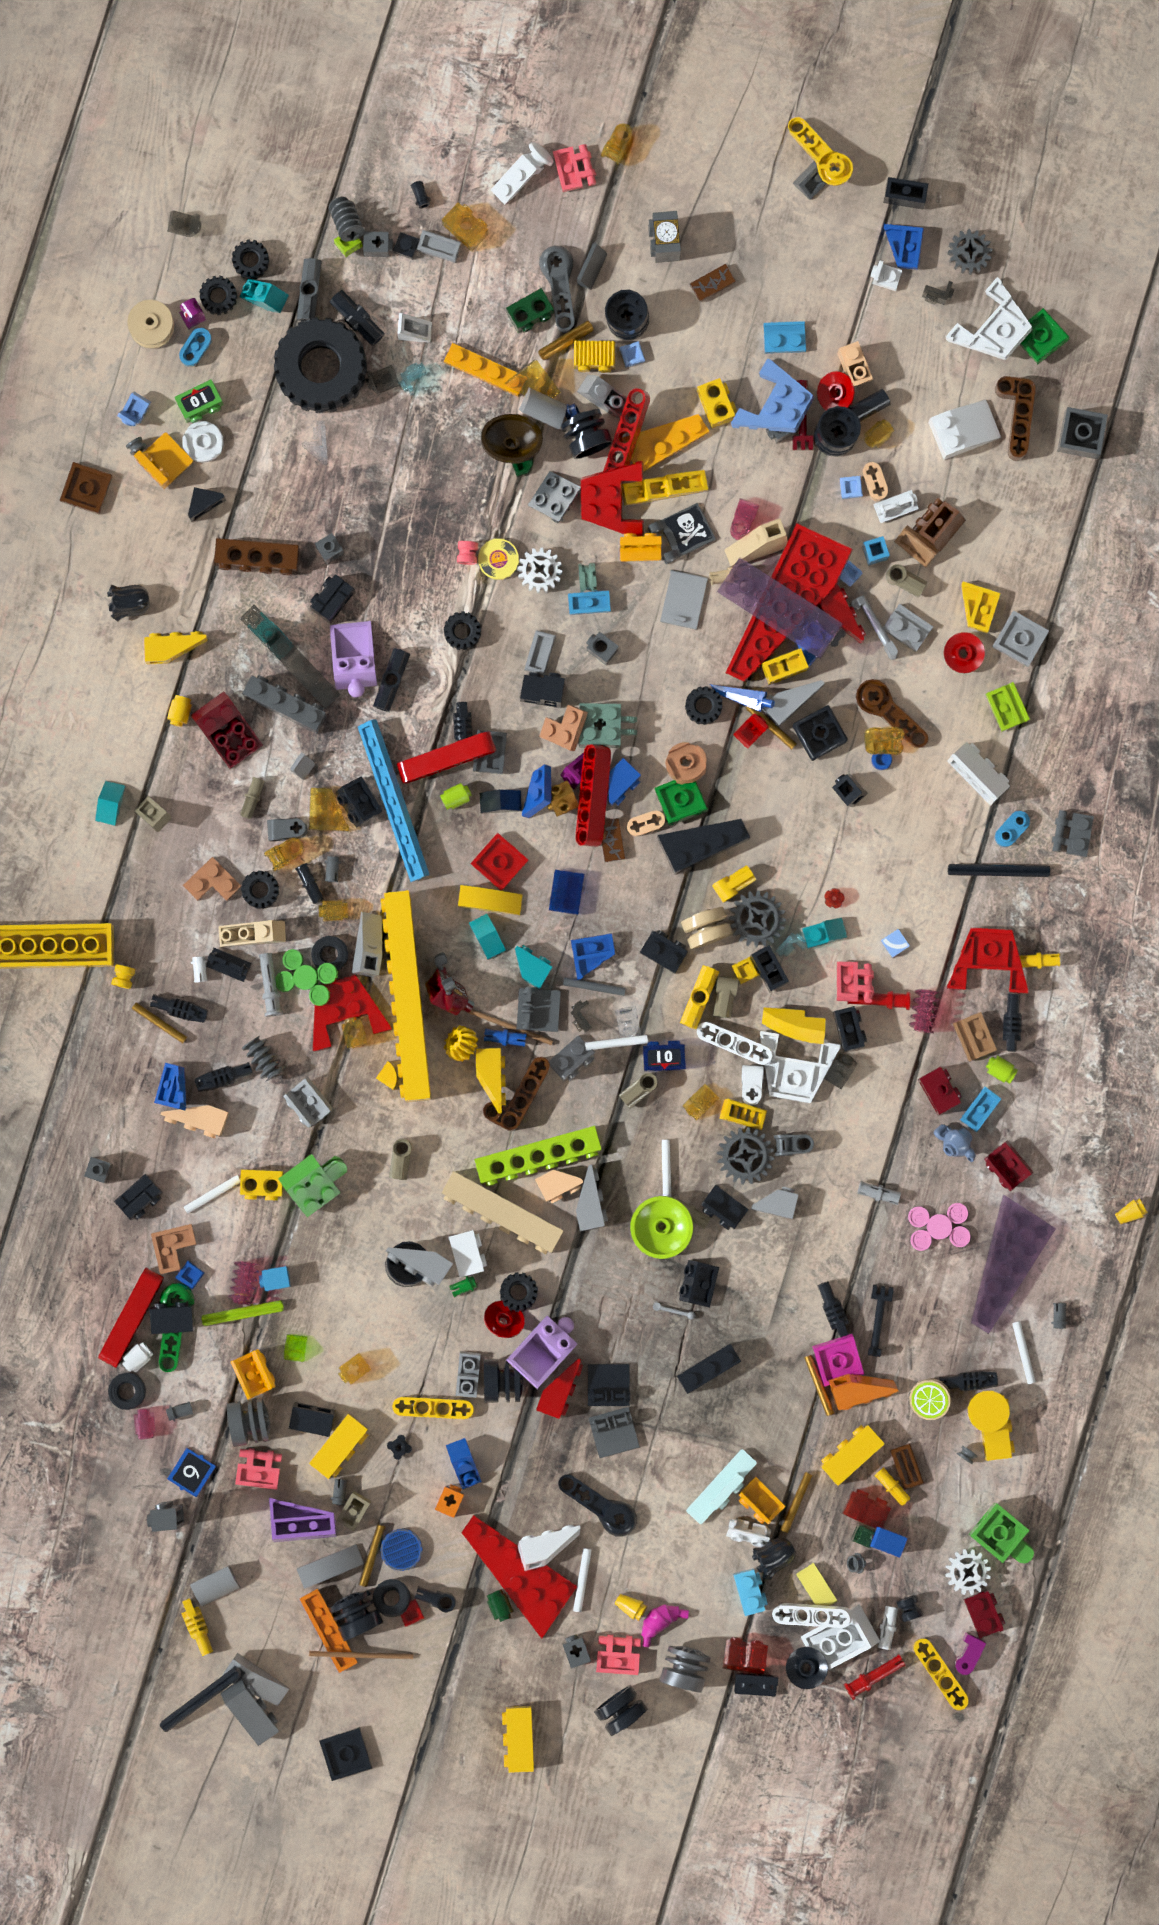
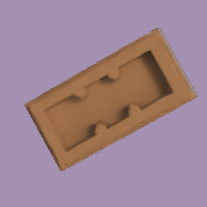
[894,525,939,567]

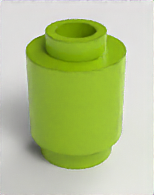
[440,783,472,810]
[986,1055,1018,1084]

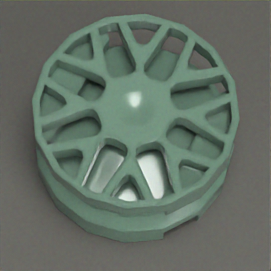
[578,562,597,593]

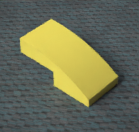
[796,1563,838,1612]

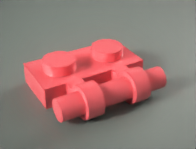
[553,144,596,192]
[837,962,874,1003]
[235,1448,282,1490]
[596,1634,641,1675]

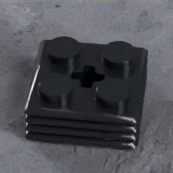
[793,705,848,761]

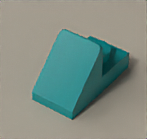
[802,917,847,949]

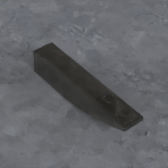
[239,604,341,709]

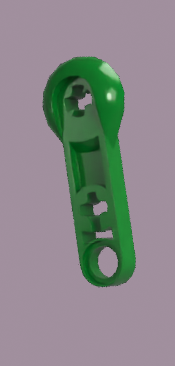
[159,1283,195,1372]

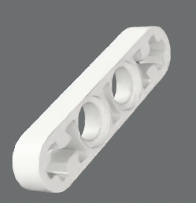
[697,1022,774,1065]
[772,1603,853,1628]

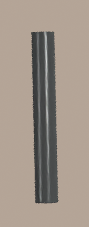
[563,977,626,996]

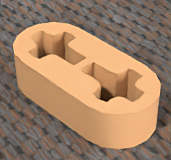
[862,462,888,501]
[627,811,665,837]

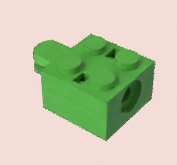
[279,1154,347,1218]
[968,1502,1034,1564]

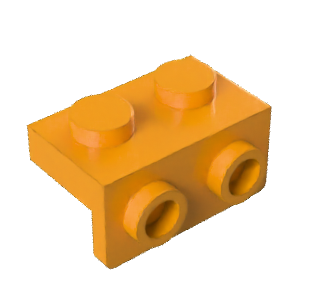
[620,533,662,562]
[231,1349,276,1400]
[738,1476,786,1525]

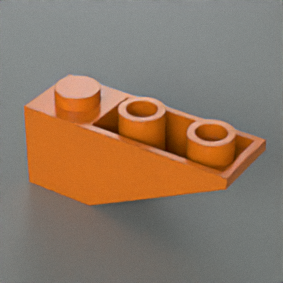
[829,1374,898,1410]

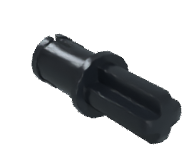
[295,863,324,904]

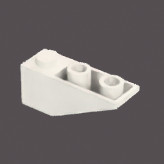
[518,1525,580,1571]

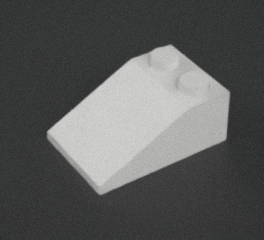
[929,400,1001,460]
[801,1604,880,1670]

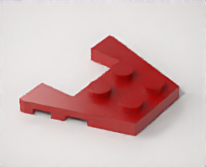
[581,461,644,537]
[947,928,1029,994]
[313,975,392,1052]

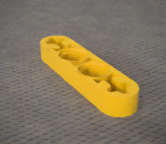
[392,1397,474,1419]
[913,1638,968,1710]

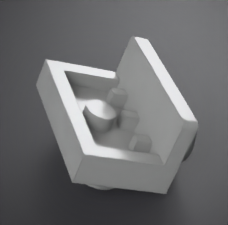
[283,1077,333,1128]

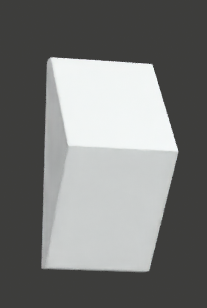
[398,313,432,343]

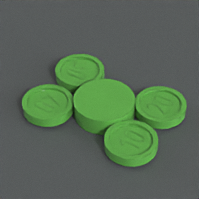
[275,949,338,1006]

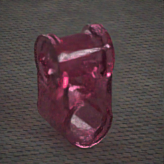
[730,498,760,540]

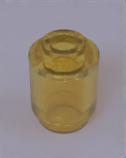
[864,419,895,449]
[318,900,348,922]

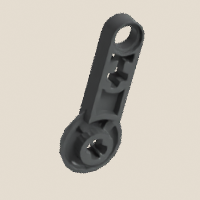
[539,245,574,333]

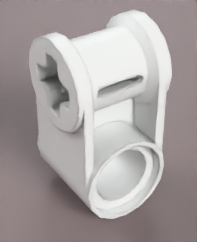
[742,1065,763,1106]

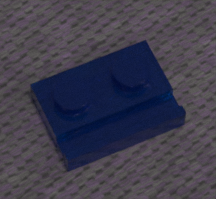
[549,869,585,915]

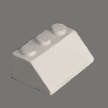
[947,742,1010,806]

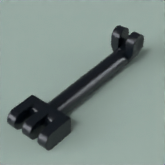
[868,1284,894,1357]

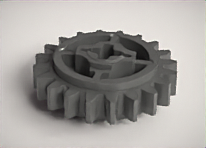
[728,890,786,948]
[717,1127,774,1185]

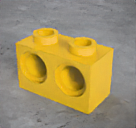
[697,378,737,429]
[761,648,809,685]
[240,1170,284,1201]

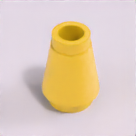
[1115,1198,1148,1225]
[615,1593,647,1621]

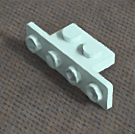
[686,1449,757,1524]

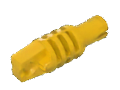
[181,1598,213,1656]

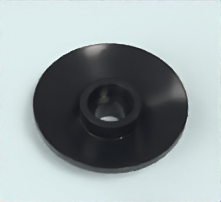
[786,1647,828,1689]

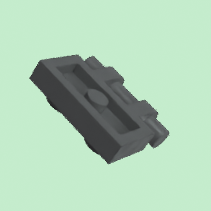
[1052,810,1094,858]

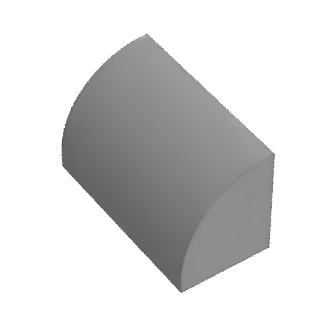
[519,387,566,429]
[190,1565,240,1606]

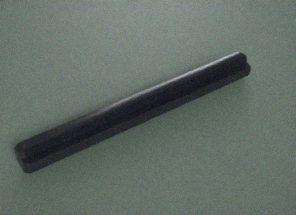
[947,864,1050,877]
[160,1667,242,1732]

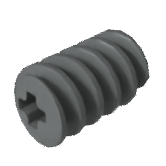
[329,196,365,242]
[242,1036,285,1082]

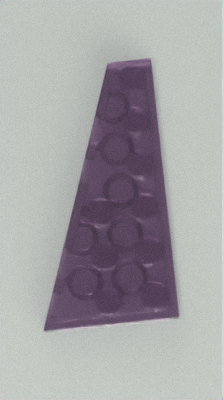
[970,1195,1056,1334]

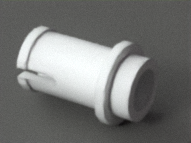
[191,956,208,982]

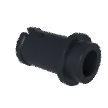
[410,181,431,209]

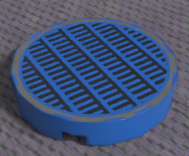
[380,1528,423,1571]

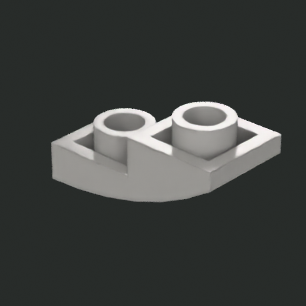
[456,1351,481,1398]

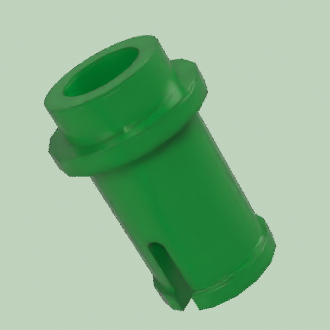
[449,1276,477,1298]

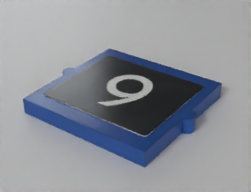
[167,1448,216,1497]

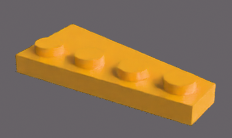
[622,414,709,472]

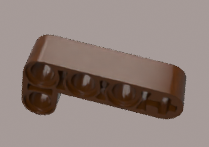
[995,376,1036,461]
[483,1057,550,1131]

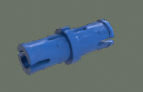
[484,1028,527,1047]

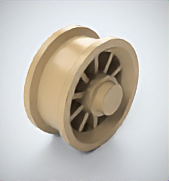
[127,300,174,349]

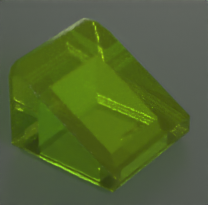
[284,1334,308,1362]

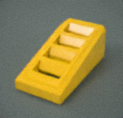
[719,1099,767,1130]

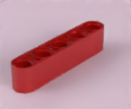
[603,388,650,484]
[396,731,496,784]
[575,744,611,847]
[98,1268,164,1368]

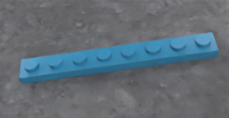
[358,719,430,882]

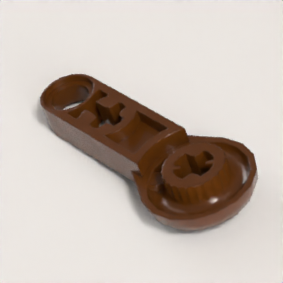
[856,679,928,748]

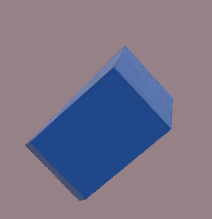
[870,1527,908,1558]

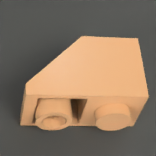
[837,341,873,387]
[535,1170,584,1203]

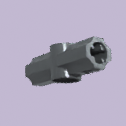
[297,258,322,322]

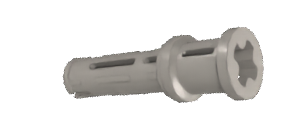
[259,953,283,1017]

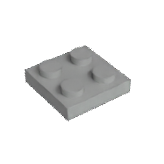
[992,610,1049,667]

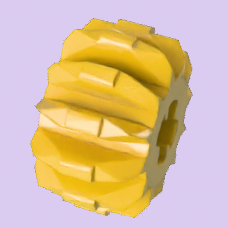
[444,1025,479,1062]

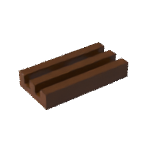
[890,1443,924,1490]

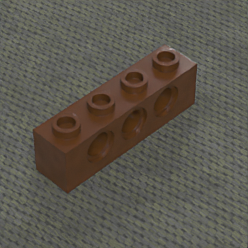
[214,538,300,576]

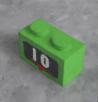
[174,379,223,423]

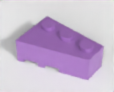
[269,1498,337,1542]

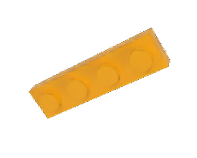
[444,343,527,397]

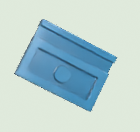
[763,321,806,354]

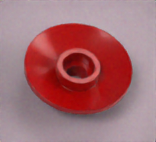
[817,371,855,410]
[943,632,985,674]
[484,1301,525,1338]

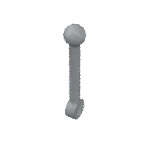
[653,1302,696,1320]

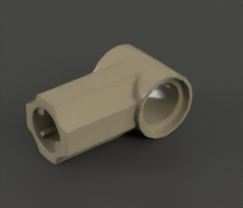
[886,564,927,598]
[713,975,739,1019]
[619,1073,658,1109]
[389,1138,412,1180]

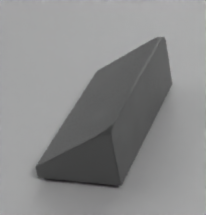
[793,161,838,200]
[577,243,607,290]

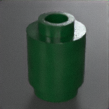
[487,1589,514,1622]

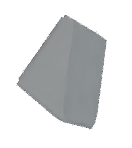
[290,753,315,780]

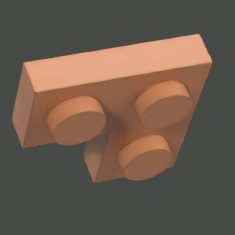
[539,705,588,751]
[183,857,242,901]
[151,1224,197,1274]

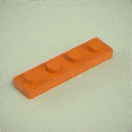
[299,1588,358,1673]

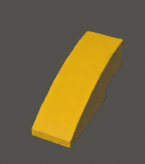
[458,885,523,915]
[762,1007,826,1044]

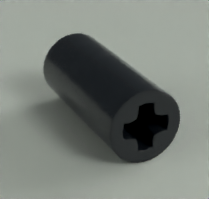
[848,389,891,422]

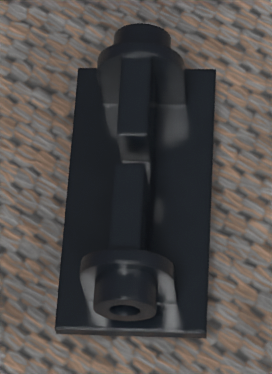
[206,947,252,982]

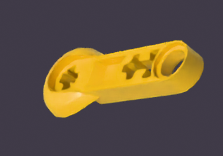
[788,117,853,186]

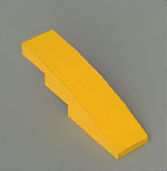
[622,470,708,506]

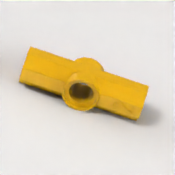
[680,965,719,1030]

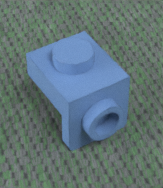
[117,391,151,426]

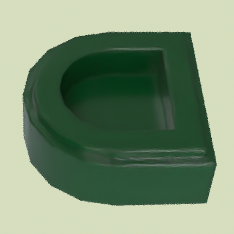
[512,459,533,477]

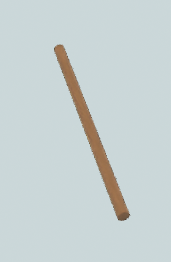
[462,1009,553,1045]
[309,1651,413,1659]

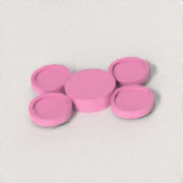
[908,1203,970,1251]

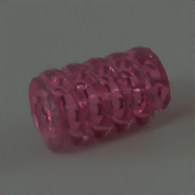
[909,989,940,1034]
[228,1261,260,1306]

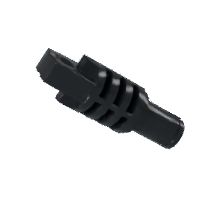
[453,702,473,741]
[150,994,209,1023]
[1003,994,1022,1052]
[195,1062,253,1092]
[817,1281,849,1337]
[939,1371,998,1391]

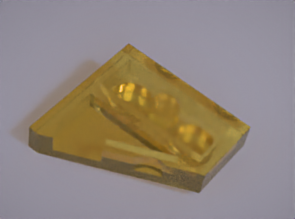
[504,359,561,398]
[308,788,349,832]

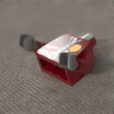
[425,952,474,1015]

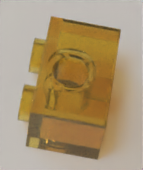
[441,202,488,252]

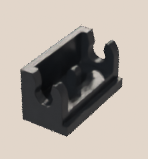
[288,1402,336,1437]

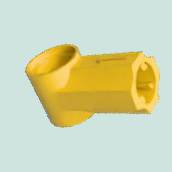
[712,865,756,903]

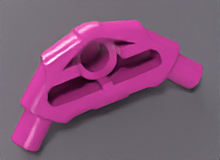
[641,1604,689,1647]

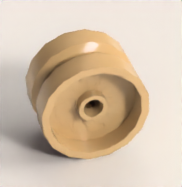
[681,906,733,950]

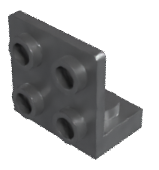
[549,1035,595,1081]

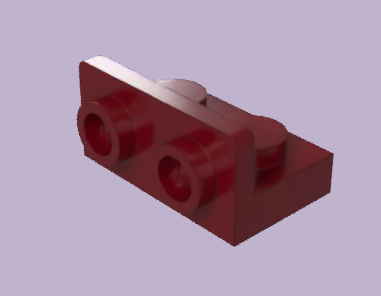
[963,1590,1006,1639]

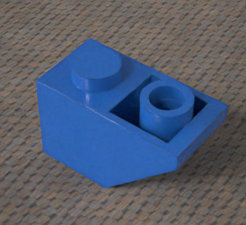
[609,758,641,807]
[446,1438,482,1489]

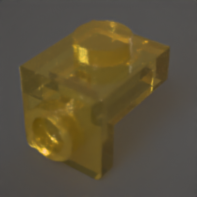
[682,1084,719,1120]

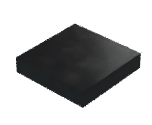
[319,1727,372,1781]

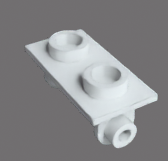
[873,490,919,523]
[726,1518,771,1547]

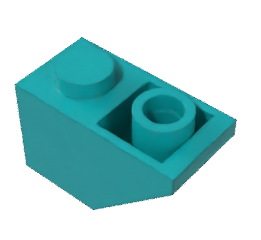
[239,279,289,314]
[515,945,553,989]

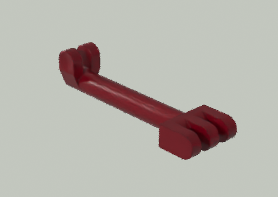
[792,380,813,451]

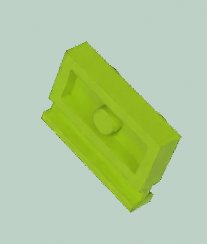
[985,682,1030,732]

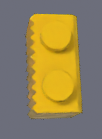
[574,340,615,373]

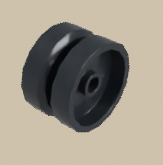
[594,1685,648,1736]

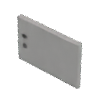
[660,570,708,630]

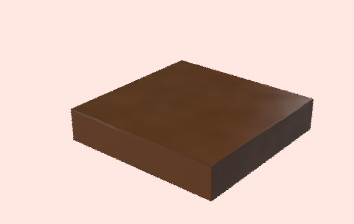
[59,462,113,515]

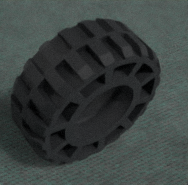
[274,317,367,413]

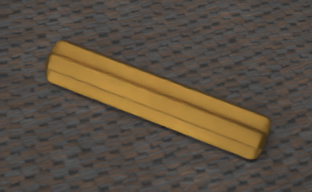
[538,321,594,360]

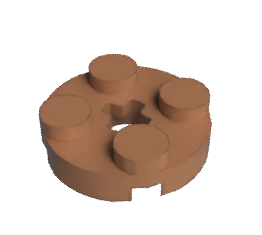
[665,742,707,784]

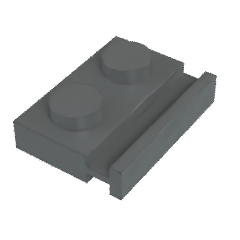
[473,730,507,775]

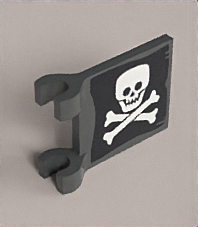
[647,503,716,564]

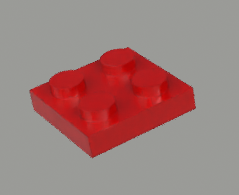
[470,833,529,891]

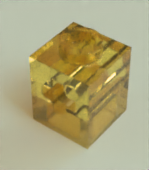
[341,1017,368,1050]
[338,1353,372,1385]

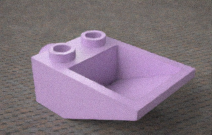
[330,621,377,698]
[507,1316,577,1388]

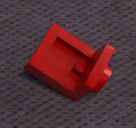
[733,713,769,749]

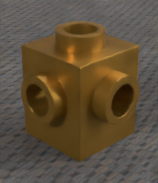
[547,781,578,817]

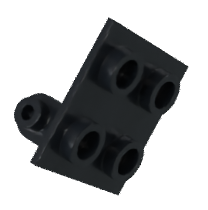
[588,1364,630,1406]

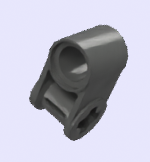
[267,818,308,842]
[774,1134,814,1156]

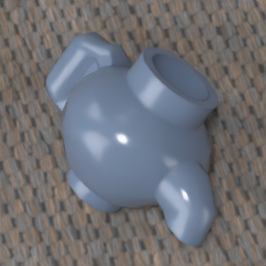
[934,1124,976,1162]

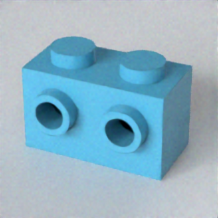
[733,1568,768,1616]

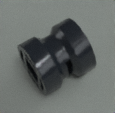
[896,1595,923,1622]

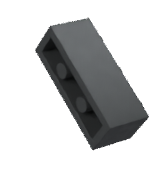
[221,1679,279,1746]

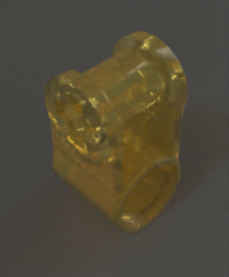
[601,123,632,166]
[864,727,905,755]
[264,838,305,872]

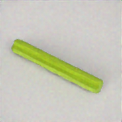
[201,1300,284,1326]

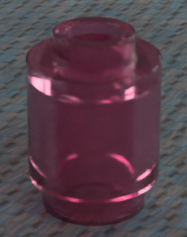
[133,1408,156,1440]

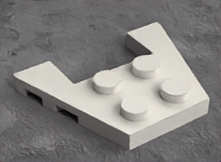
[946,277,1032,360]
[760,1031,841,1103]

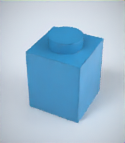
[862,536,890,566]
[259,1266,291,1291]

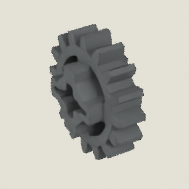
[947,229,992,275]

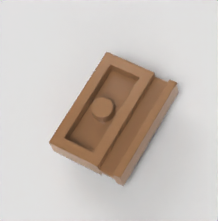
[953,1012,997,1062]

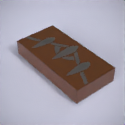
[690,264,736,302]
[602,818,625,863]

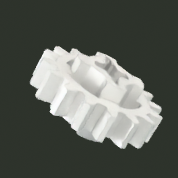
[518,548,562,593]
[945,1549,991,1595]

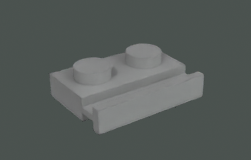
[883,604,933,652]

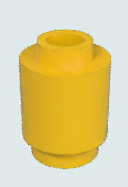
[167,695,192,727]

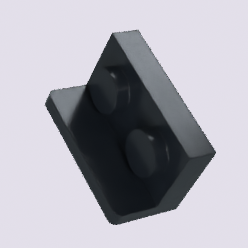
[335,776,383,828]
[640,930,688,974]
[701,1185,749,1230]
[679,1260,719,1308]
[734,1672,779,1697]

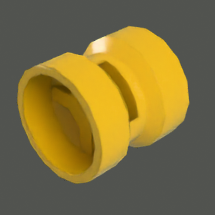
[111,964,136,989]

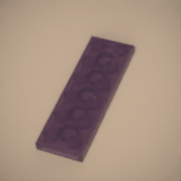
[717,557,843,659]

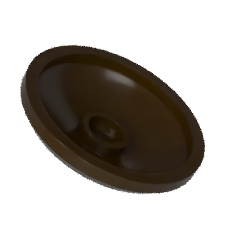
[481,414,543,464]

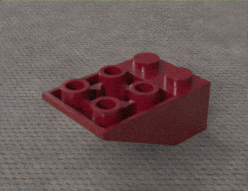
[191,691,263,769]

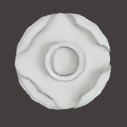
[183,421,224,463]

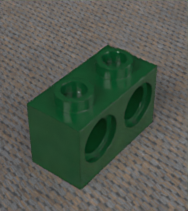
[506,288,554,333]

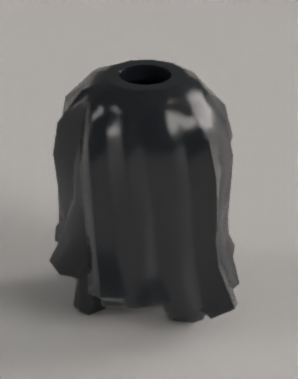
[107,585,150,622]
[752,1537,796,1580]

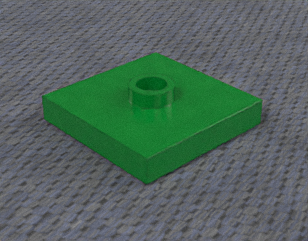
[1020,308,1070,365]
[654,780,708,826]

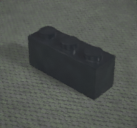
[676,1343,741,1394]

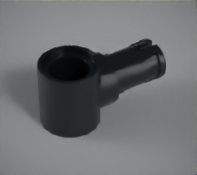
[414,1586,456,1613]

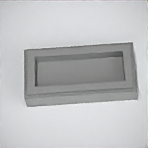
[416,230,462,263]
[524,630,556,676]

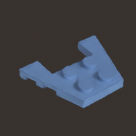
[731,358,814,432]

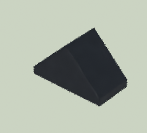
[188,487,226,522]
[479,789,522,814]

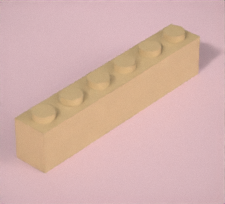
[442,1171,563,1255]

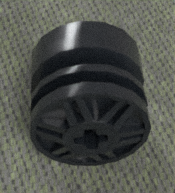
[605,289,650,340]
[814,406,861,457]
[560,409,613,459]
[385,1241,426,1287]
[484,1358,523,1403]
[329,1589,383,1641]

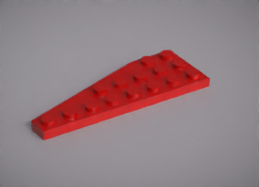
[725,523,853,682]

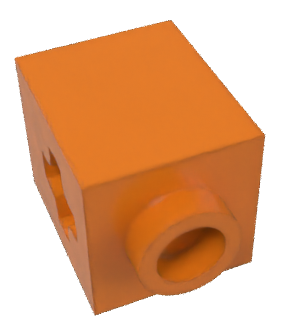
[435,1484,464,1518]

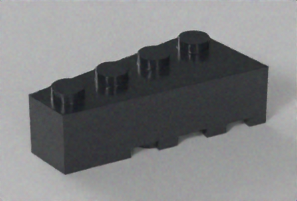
[657,819,750,875]

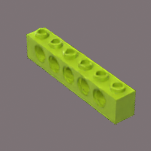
[474,1126,602,1186]

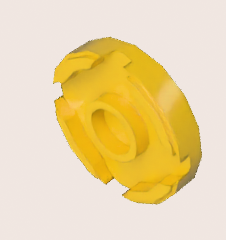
[967,1391,1010,1432]

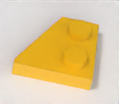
[961,581,1001,633]

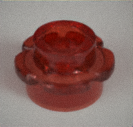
[824,888,845,909]

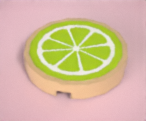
[909,1378,952,1420]

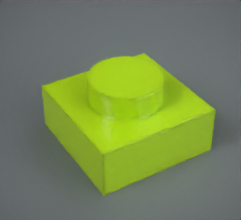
[334,236,363,257]

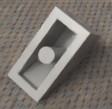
[751,1187,798,1219]

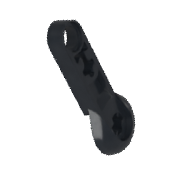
[558,1474,637,1537]

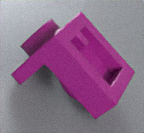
[560,753,583,789]

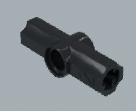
[329,290,385,347]
[373,648,411,713]

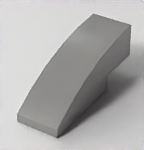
[297,1544,364,1589]

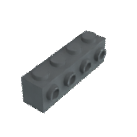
[242,675,327,734]
[147,1501,185,1532]

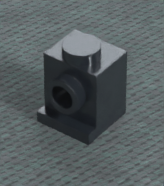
[832,774,868,807]

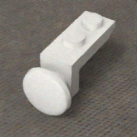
[491,142,554,205]

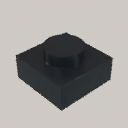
[393,232,419,260]

